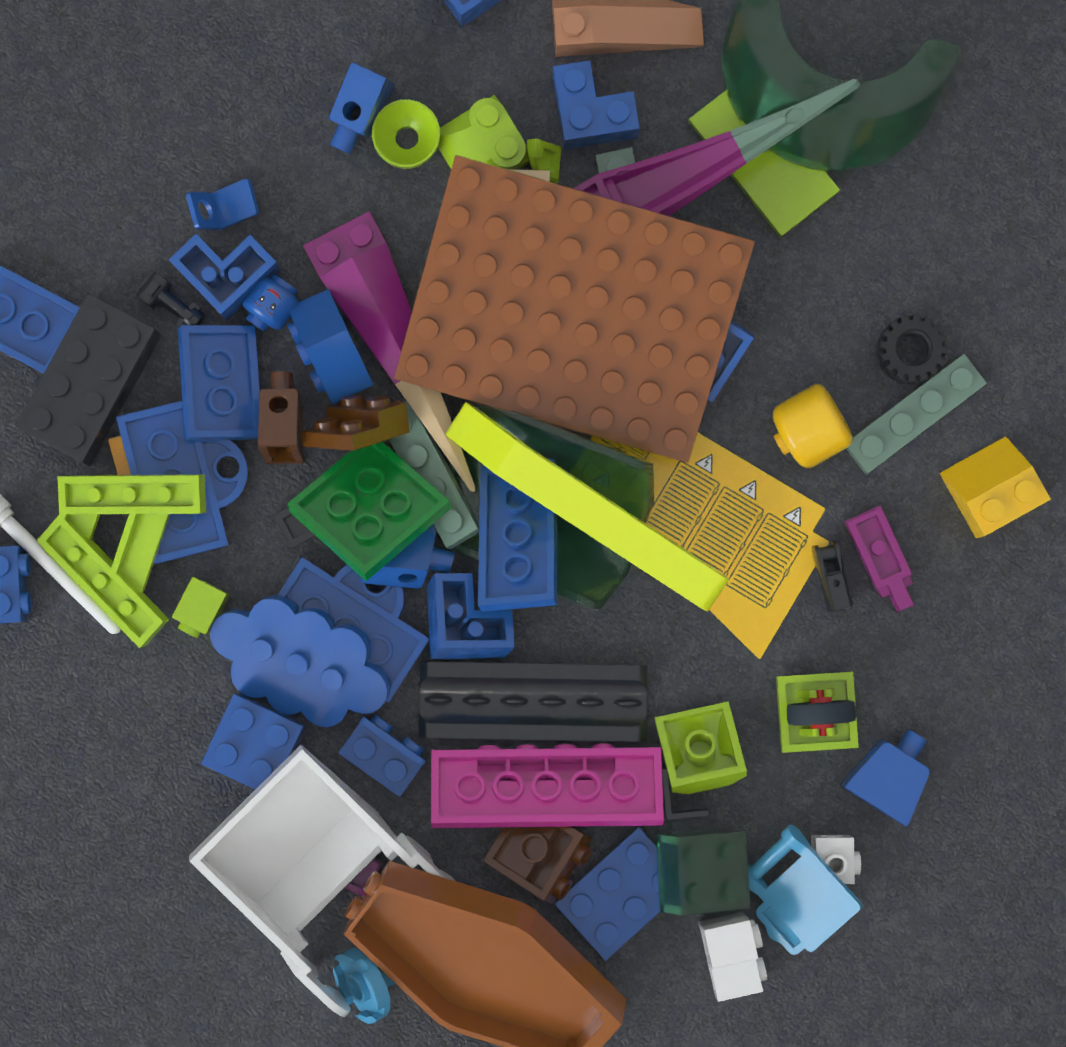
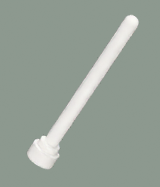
[0,494,121,634]

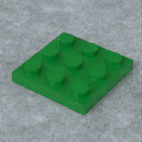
[287,442,451,581]

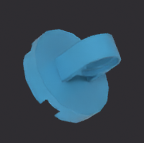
[333,947,395,1024]

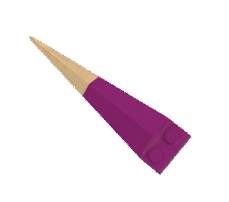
[303,211,475,492]

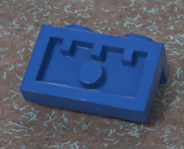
[339,714,427,797]

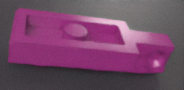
[844,506,914,612]

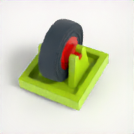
[776,672,859,753]

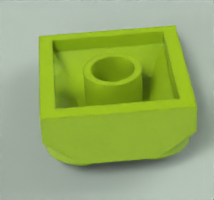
[438,95,530,170]
[655,701,747,794]

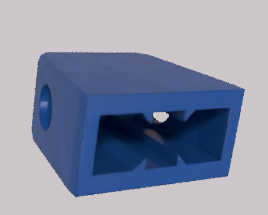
[329,62,395,154]
[361,524,454,589]
[840,729,931,827]

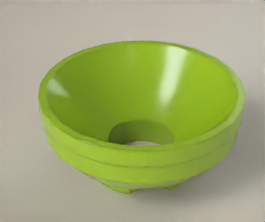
[372,99,440,169]

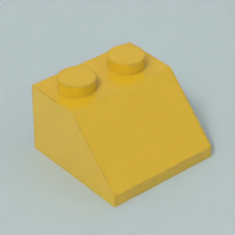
[939,436,1051,538]

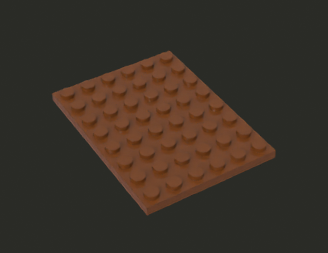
[394,155,755,463]

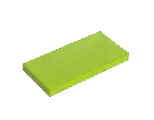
[688,74,840,238]

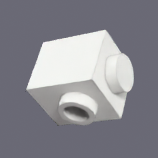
[811,835,861,884]

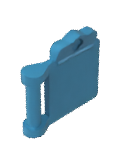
[738,825,862,955]

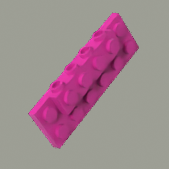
[431,744,664,828]

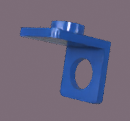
[186,179,259,230]

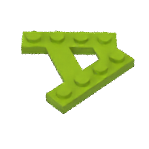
[37,474,206,648]

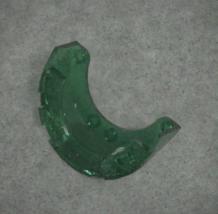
[721,0,962,172]

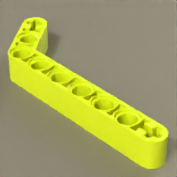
[445,402,729,612]

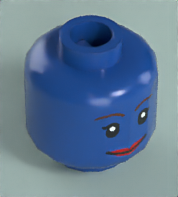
[242,274,299,332]

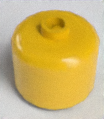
[773,384,853,468]

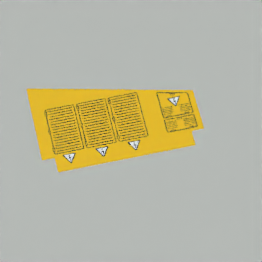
[571,433,829,659]

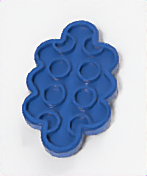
[210,595,390,727]

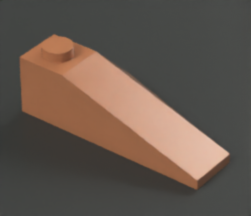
[551,0,704,57]

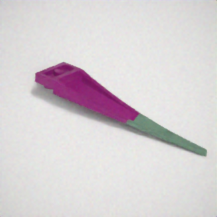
[574,79,860,216]

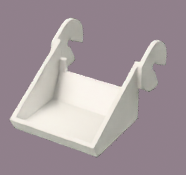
[189,745,455,1017]

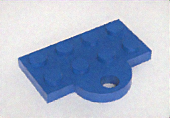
[116,401,248,565]
[277,557,429,703]

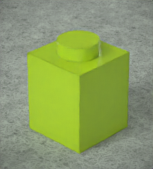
[172,577,231,638]

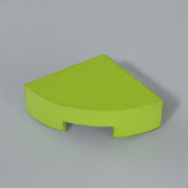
[527,139,561,184]

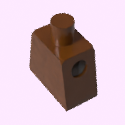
[258,371,304,464]

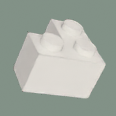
[699,912,767,1002]

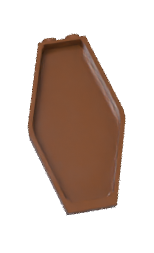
[344,861,627,1047]

